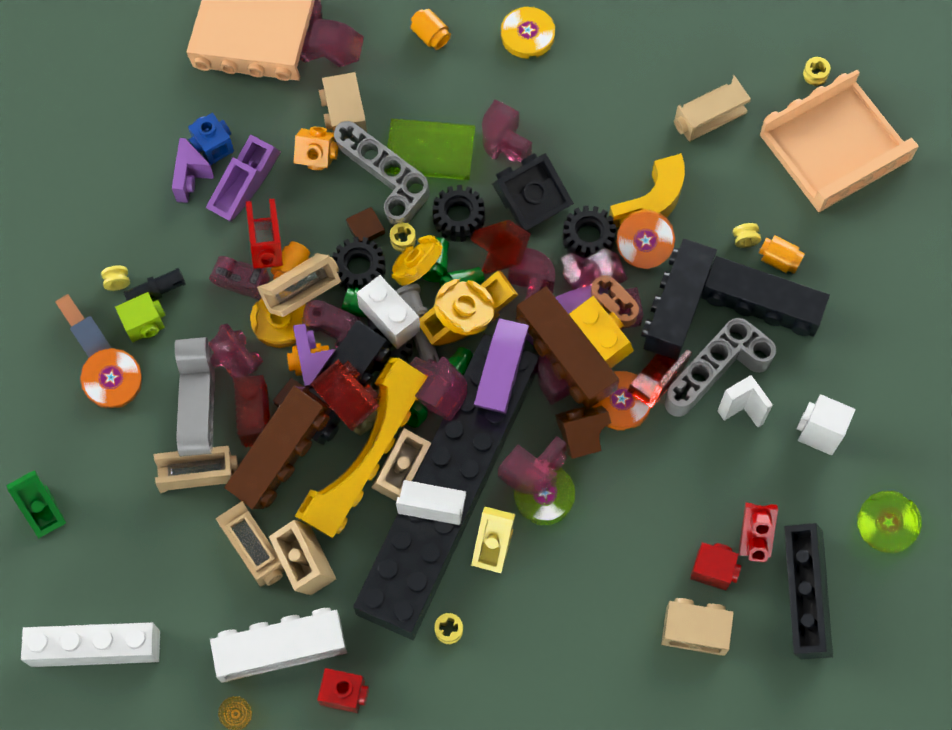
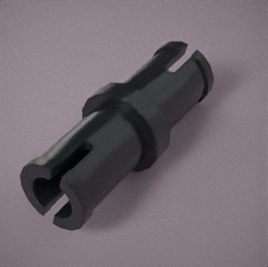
[124,268,186,301]

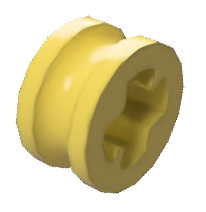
[803,57,831,86]
[390,222,416,252]
[733,223,761,248]
[101,265,130,291]
[434,613,463,644]

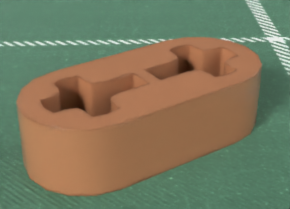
[591,275,639,327]
[55,294,85,327]

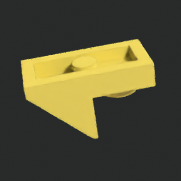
[471,506,515,573]

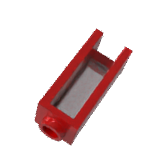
[246,199,283,269]

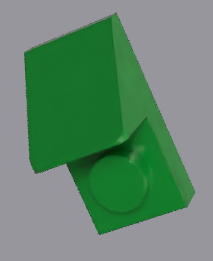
[6,470,66,539]

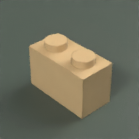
[319,72,367,141]
[371,428,431,501]
[269,520,336,595]
[661,598,734,656]

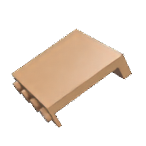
[186,0,321,81]
[760,69,919,213]

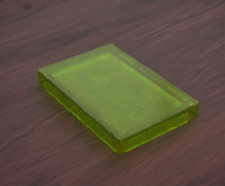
[386,118,475,180]

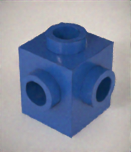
[188,113,234,165]

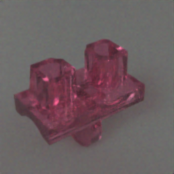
[209,323,263,385]

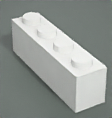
[210,608,347,683]
[21,622,160,667]

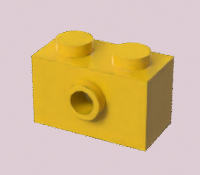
[569,296,634,368]

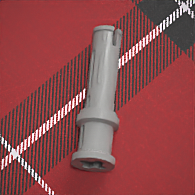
[396,284,442,374]

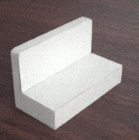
[717,375,773,427]
[396,480,466,525]

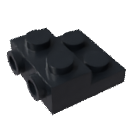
[492,153,574,232]

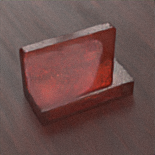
[471,219,531,274]
[627,349,692,408]

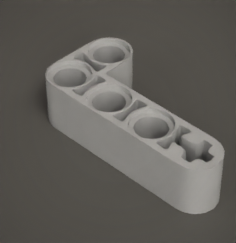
[334,121,430,226]
[664,318,776,417]
[175,337,215,457]

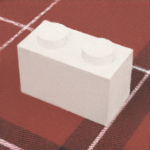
[357,275,420,349]
[796,394,855,456]

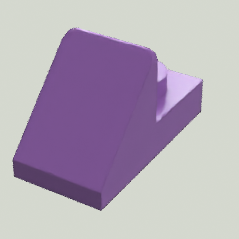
[172,138,214,203]
[293,323,336,389]

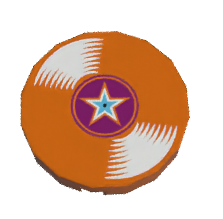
[616,209,675,269]
[80,348,142,408]
[592,371,652,431]

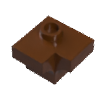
[555,406,611,459]

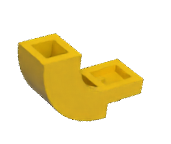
[609,153,685,228]
[419,271,518,345]

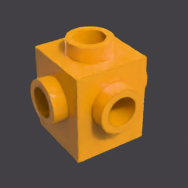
[294,127,339,170]

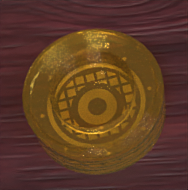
[218,696,252,730]

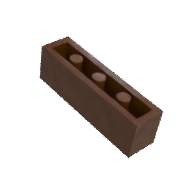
[515,286,619,410]
[224,385,332,510]

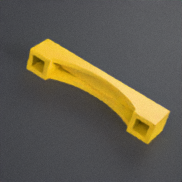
[295,357,429,538]

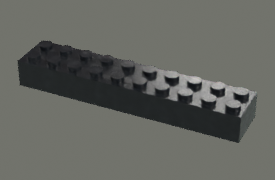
[353,333,540,641]

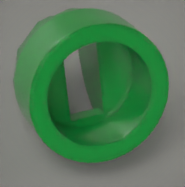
[406,401,428,428]

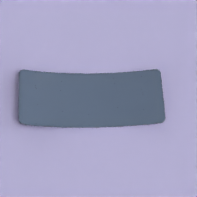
[70,316,111,357]

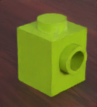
[115,292,166,343]

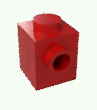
[690,542,742,591]
[317,668,369,713]

